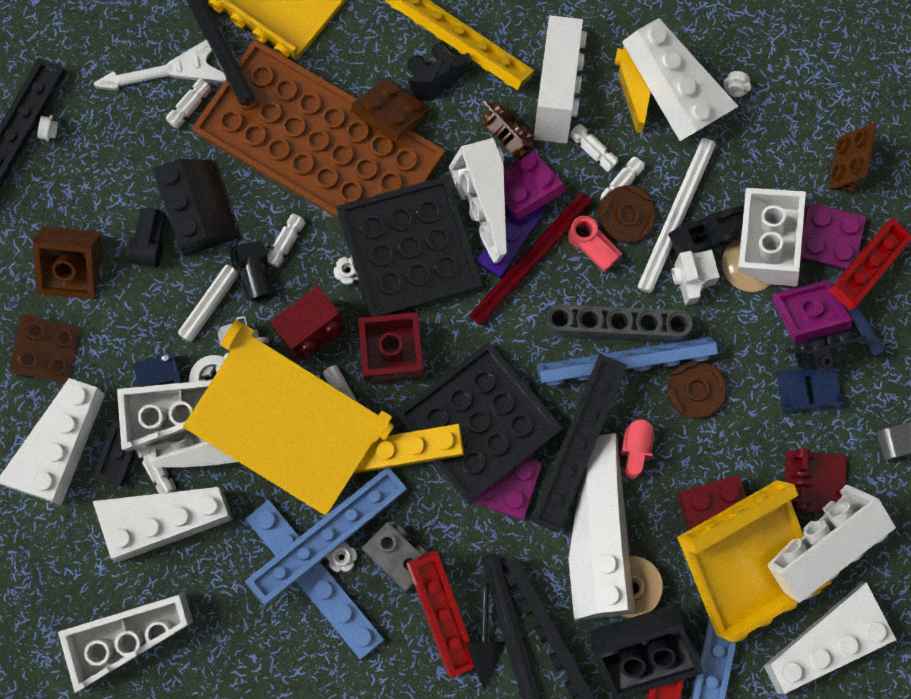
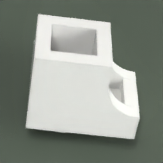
[671,250,720,306]

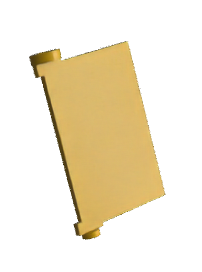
[183,319,394,516]

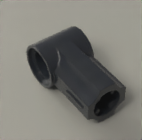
[127,207,167,268]
[230,241,274,302]

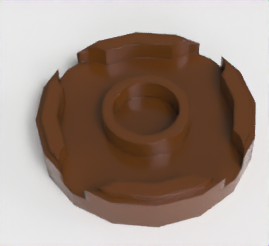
[598,185,656,244]
[667,361,727,420]

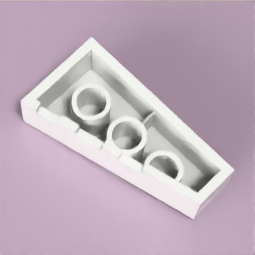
[0,378,105,505]
[117,380,212,452]
[767,484,896,603]
[93,487,233,562]
[58,593,193,693]

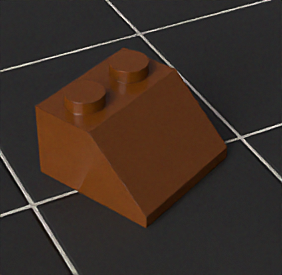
[33,226,102,299]

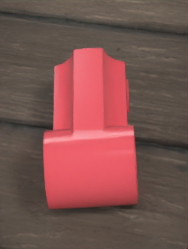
[568,216,622,272]

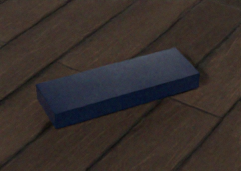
[829,275,885,358]

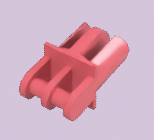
[620,420,654,479]

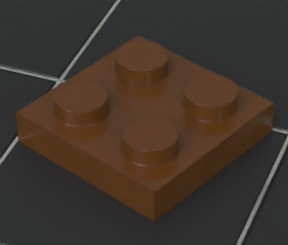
[350,78,431,143]

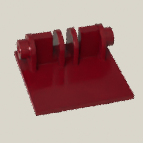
[785,448,846,514]

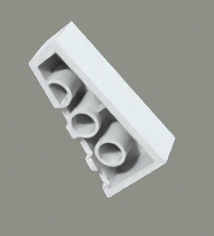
[533,15,587,144]
[622,18,738,141]
[764,583,896,694]

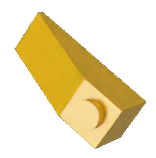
[614,45,651,133]

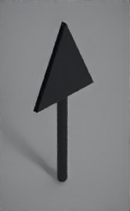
[465,583,505,689]

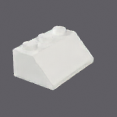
[738,188,806,286]

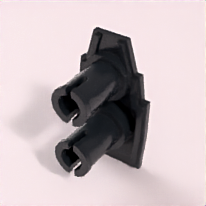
[407,41,473,101]

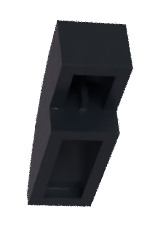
[668,205,744,256]

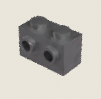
[362,522,427,593]

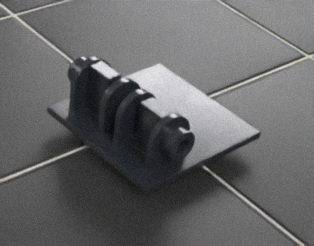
[786,331,866,371]

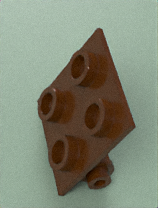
[482,100,538,159]
[830,122,877,193]
[8,314,81,384]

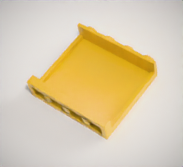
[208,0,347,62]
[677,480,832,643]

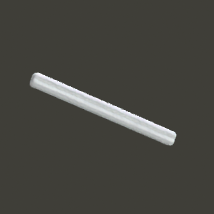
[638,138,716,293]

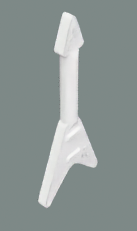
[94,40,226,91]

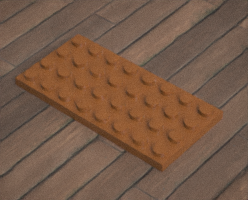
[191,39,445,220]

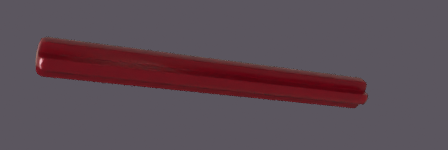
[470,192,592,326]

